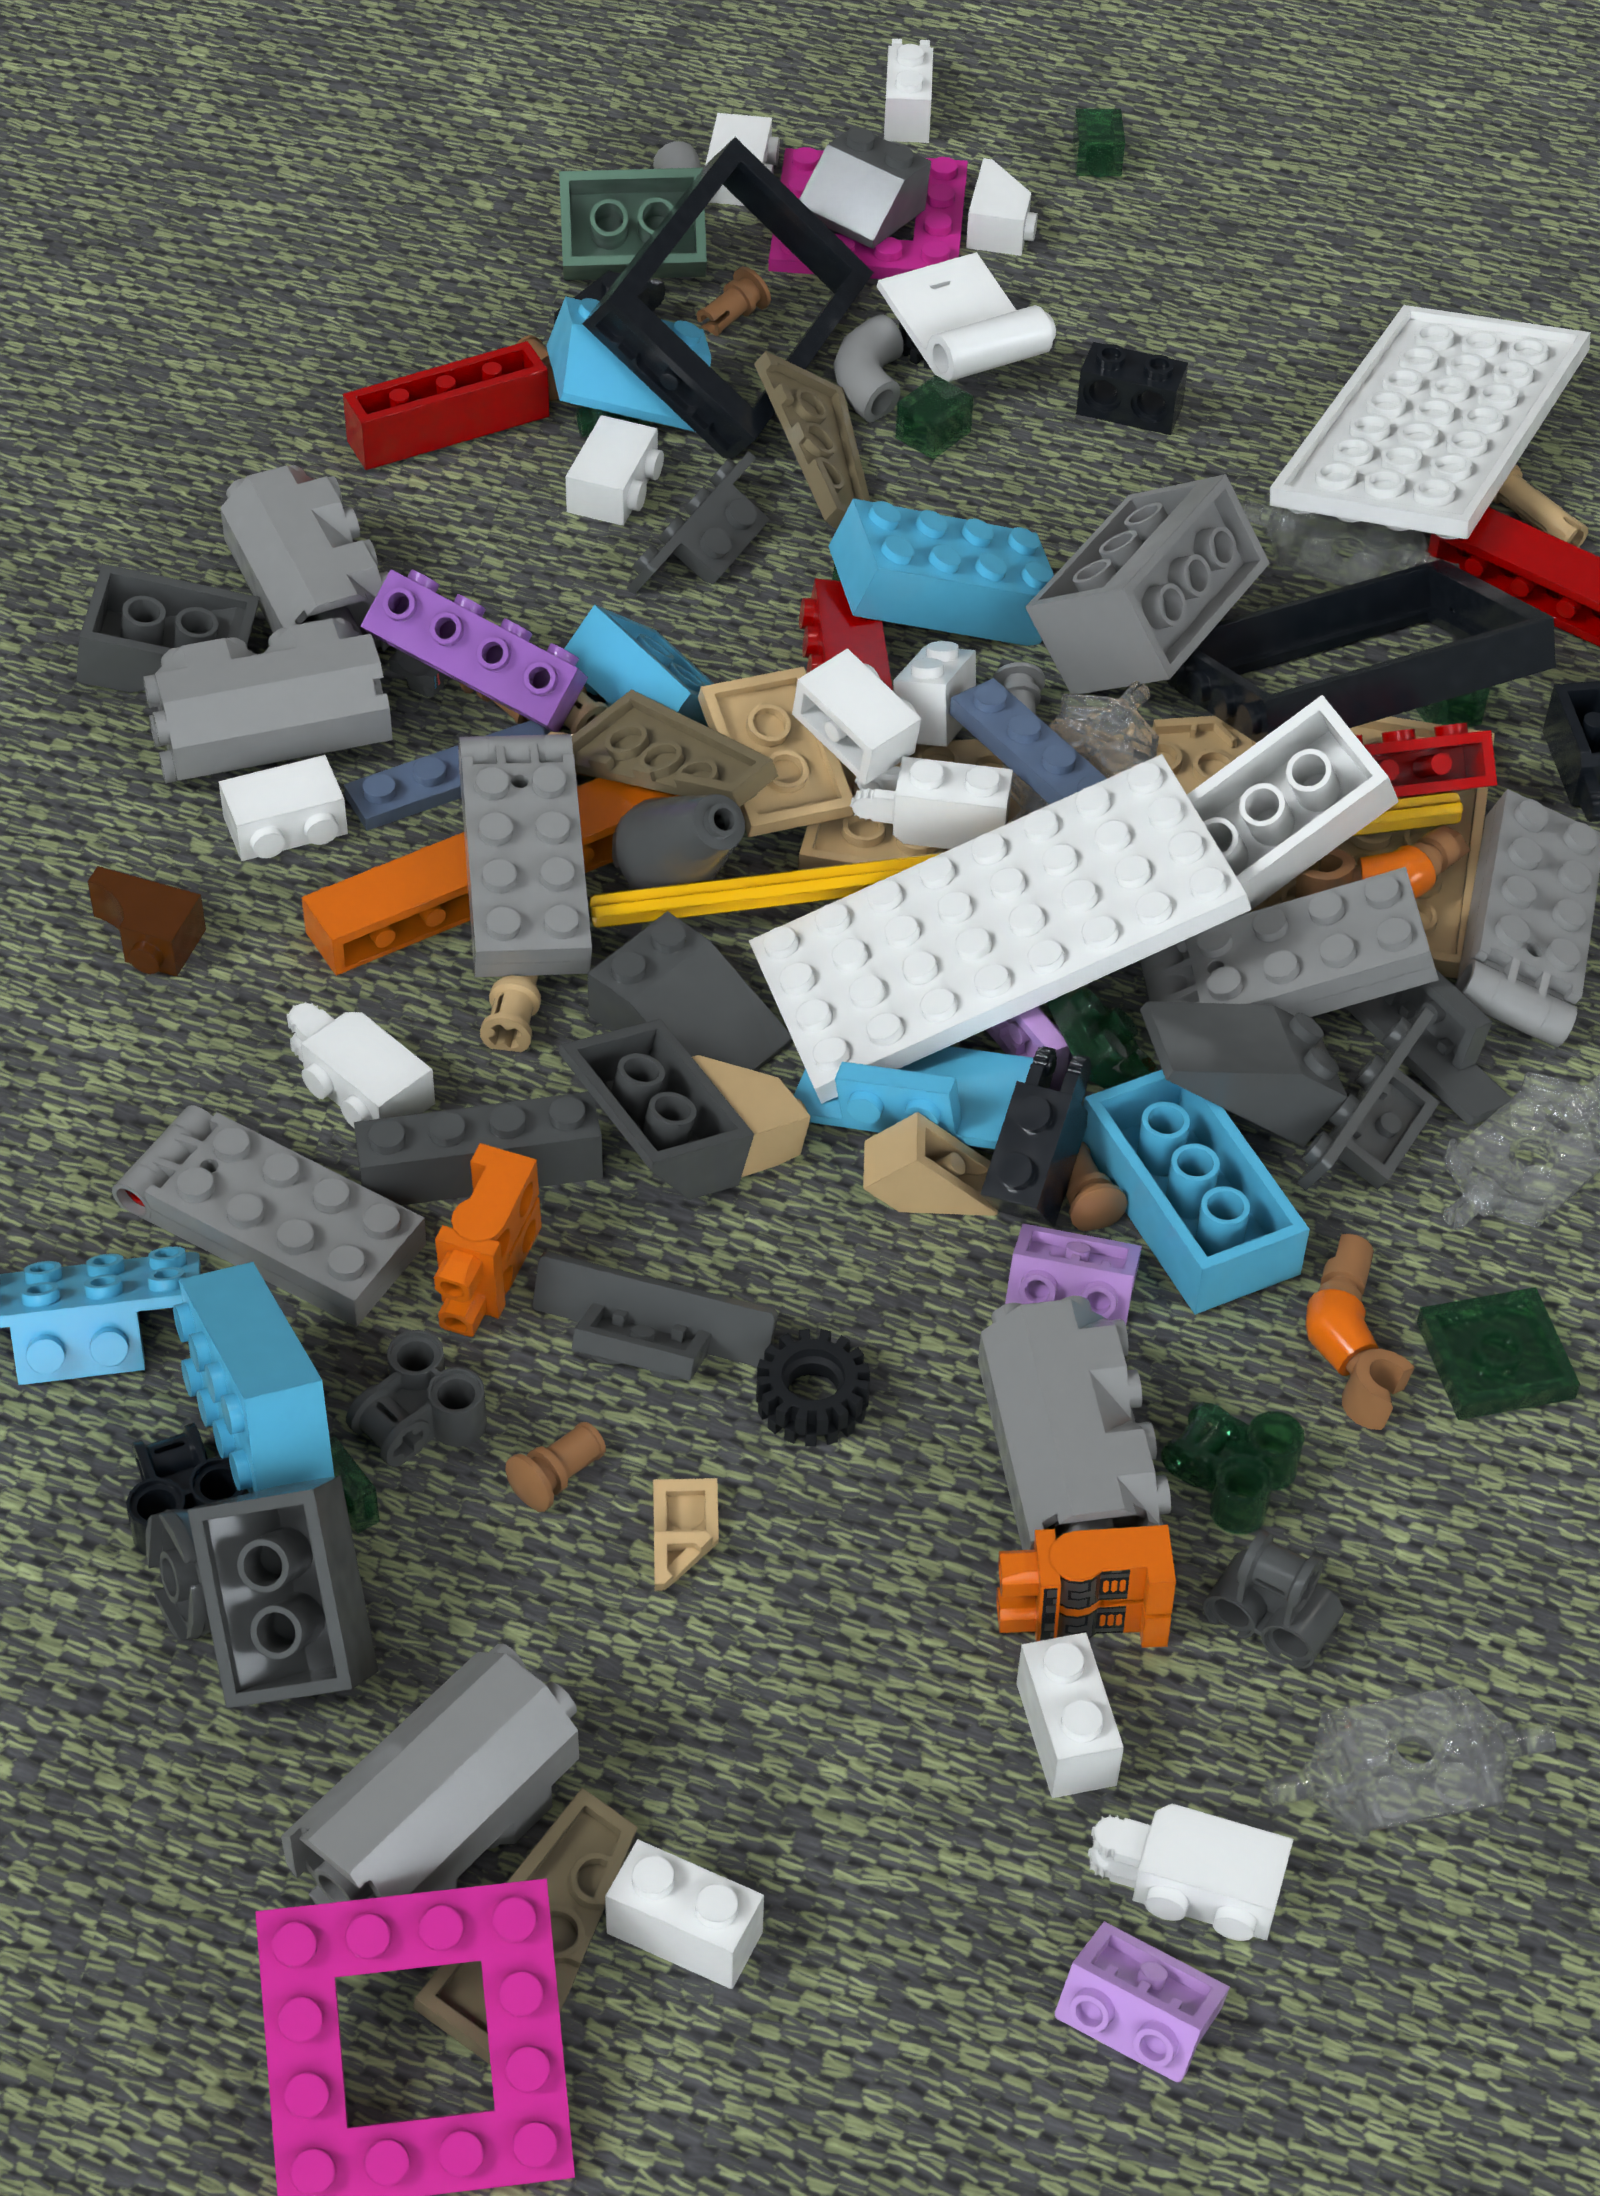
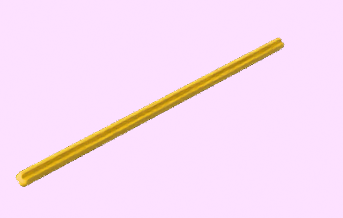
[589,791,1463,928]

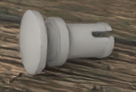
[993,662,1045,715]

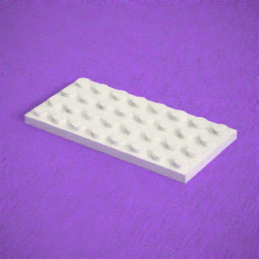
[1270,305,1591,539]
[749,754,1252,1104]

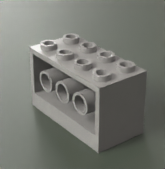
[1025,474,1270,696]

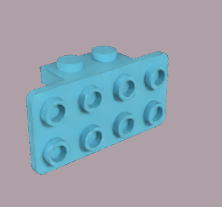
[794,1046,1033,1149]
[0,1247,201,1385]

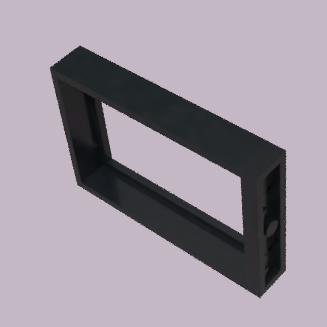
[582,137,874,460]
[1166,559,1556,743]

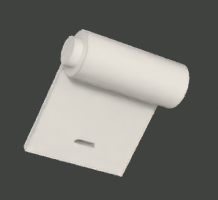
[876,252,1056,383]

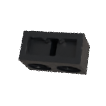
[1076,342,1188,435]

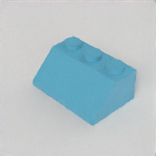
[546,296,711,432]
[564,604,714,727]

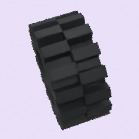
[756,1329,870,1447]

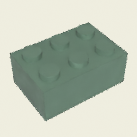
[559,167,707,280]

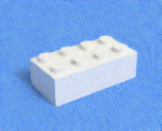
[1187,695,1399,915]

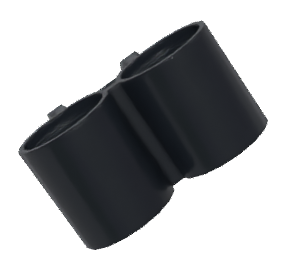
[126,1423,249,1555]

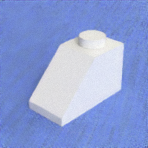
[966,158,1038,256]

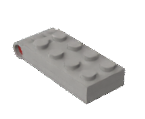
[458,734,592,978]
[1455,789,1600,1047]
[1140,867,1439,1017]
[112,1105,426,1327]

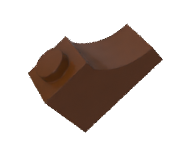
[88,866,206,977]

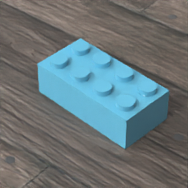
[828,498,1054,646]
[1082,1070,1310,1315]
[173,1262,334,1493]

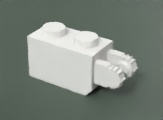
[884,39,933,143]
[850,756,1013,849]
[287,1002,435,1128]
[1088,1803,1293,1941]

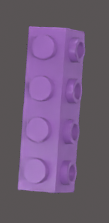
[360,569,588,732]

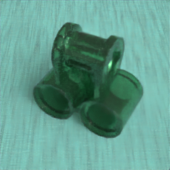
[1161,1402,1305,1535]

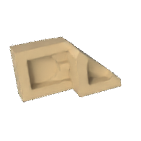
[653,1478,719,1591]

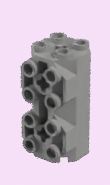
[220,465,390,652]
[143,618,393,784]
[978,1296,1171,1550]
[281,1644,579,1904]

